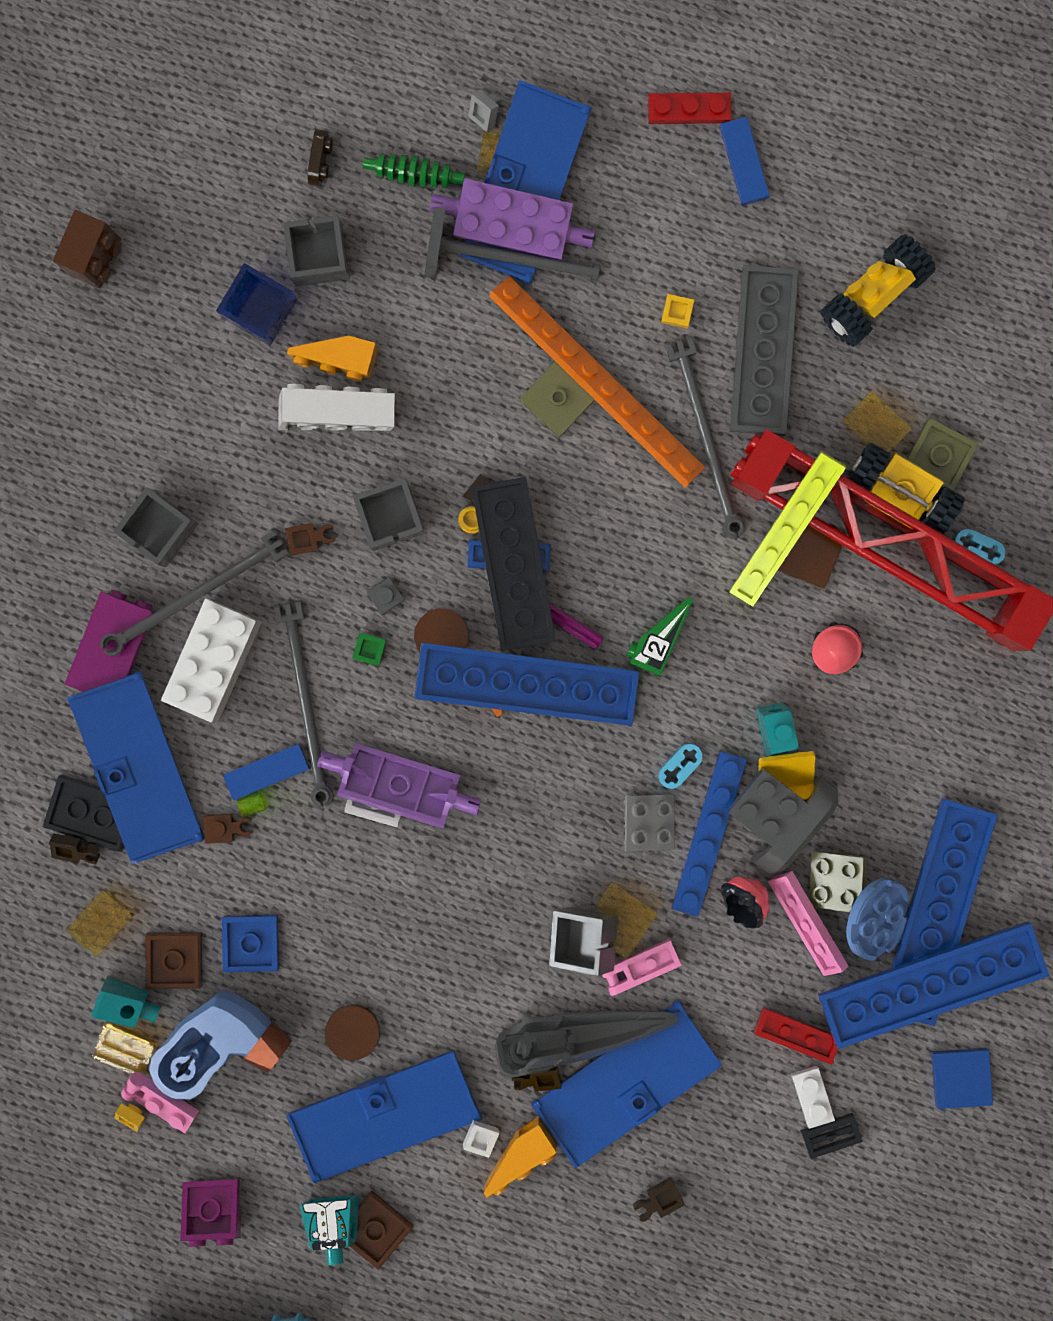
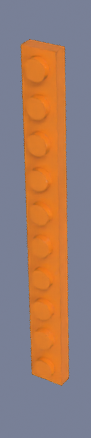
[489,276,705,488]

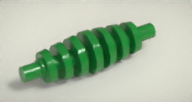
[363,154,465,188]

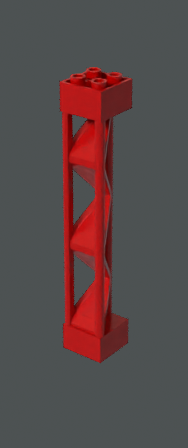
[730,429,1053,651]

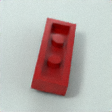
[648,92,731,124]
[753,1006,838,1065]

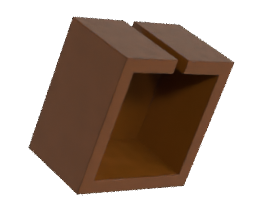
[53,210,121,288]

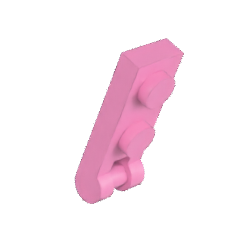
[602,938,682,996]
[121,1072,199,1133]

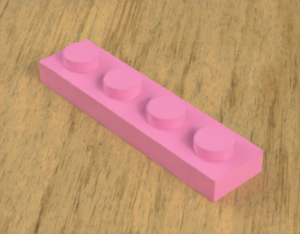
[768,871,849,976]

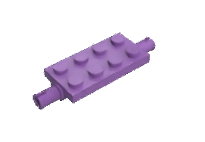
[429,178,595,260]
[317,743,482,829]

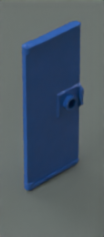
[459,80,592,284]
[67,671,205,864]
[531,1000,722,1168]
[287,1050,482,1183]

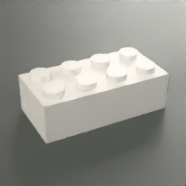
[161,599,262,723]

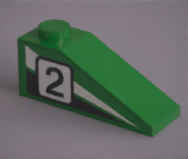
[626,597,693,676]

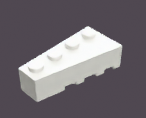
[278,384,395,431]

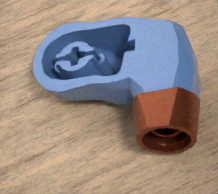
[149,990,292,1099]

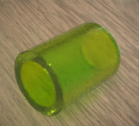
[237,791,268,817]

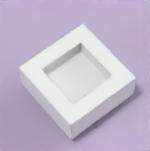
[463,1120,499,1158]

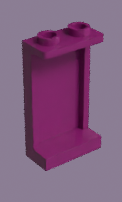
[64,589,156,692]

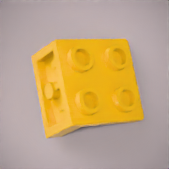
[758,751,815,801]

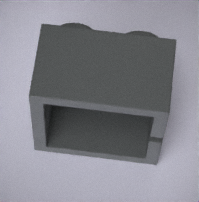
[283,215,350,287]
[353,478,426,551]
[113,487,199,567]
[549,907,618,976]

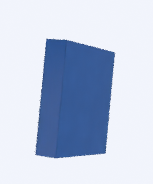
[222,915,279,972]
[931,1048,993,1109]

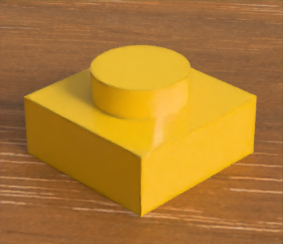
[661,294,694,329]
[114,1103,145,1132]

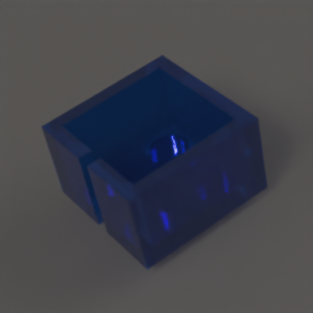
[216,263,298,346]

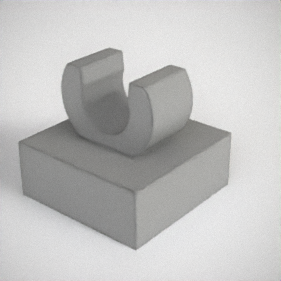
[468,90,502,132]

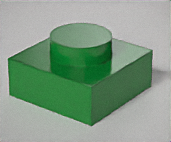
[352,632,387,666]

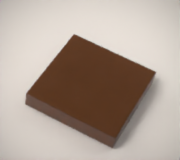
[778,525,842,589]
[145,932,202,989]
[350,1190,414,1270]

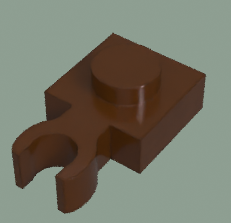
[285,523,336,556]
[203,814,253,844]

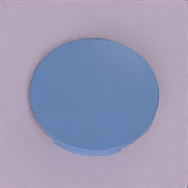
[846,878,910,961]

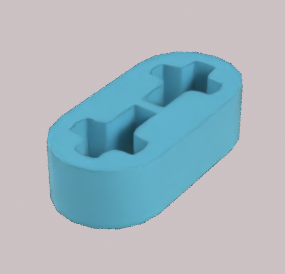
[952,529,1005,565]
[658,743,702,789]

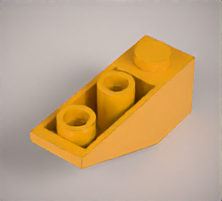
[287,336,378,382]
[484,1117,557,1198]

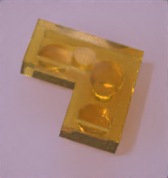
[596,881,658,959]

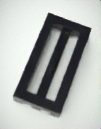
[800,1113,863,1159]

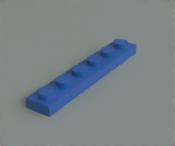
[671,751,747,917]

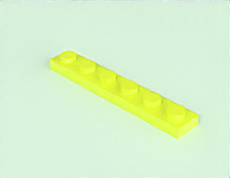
[730,451,846,606]

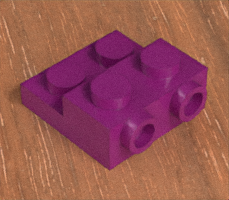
[180,1179,241,1247]

